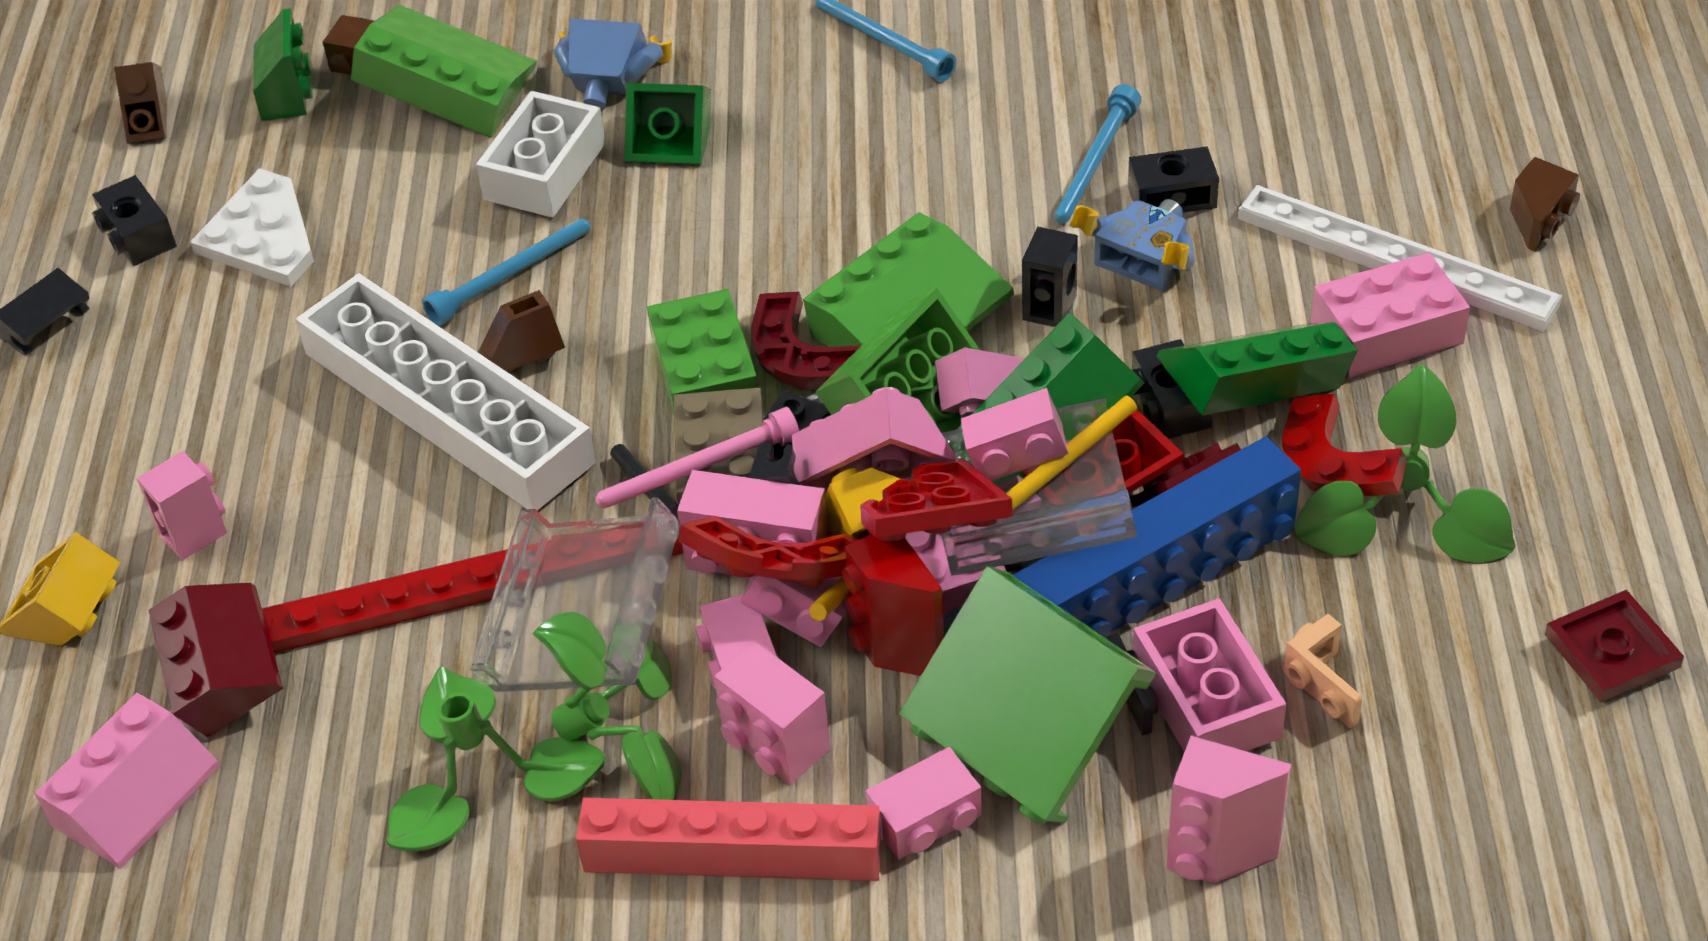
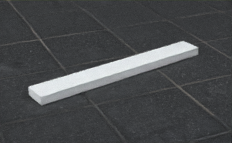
[1238,185,1562,332]

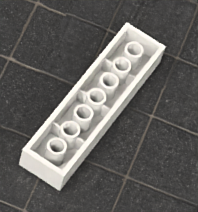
[295,273,596,514]

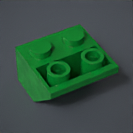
[253,8,313,121]

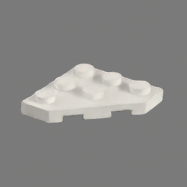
[190,168,314,287]

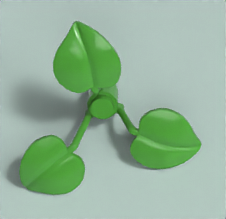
[1295,364,1515,563]
[532,612,681,800]
[386,667,606,851]

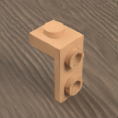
[1284,614,1362,729]

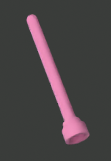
[595,407,799,508]

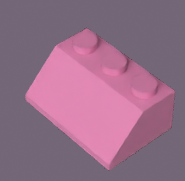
[792,387,955,494]
[35,692,220,869]
[1166,736,1291,884]

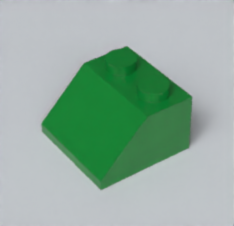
[624,83,711,164]

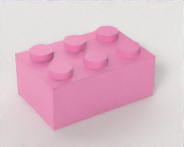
[1310,252,1470,378]
[677,470,829,580]
[1132,598,1286,752]

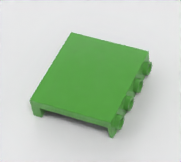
[899,566,1156,825]

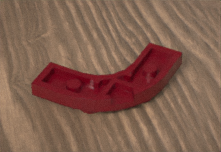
[751,291,862,390]

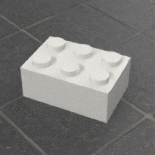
[476,91,606,218]

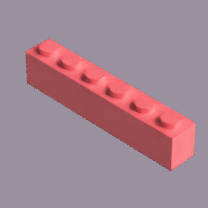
[576,798,882,881]

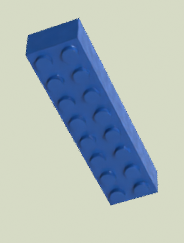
[1013,436,1301,637]

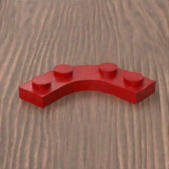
[1282,393,1407,497]
[679,516,858,586]

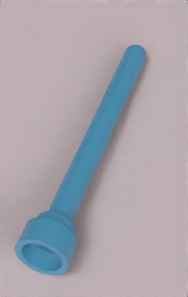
[815,0,956,82]
[1054,84,1142,224]
[422,219,590,326]

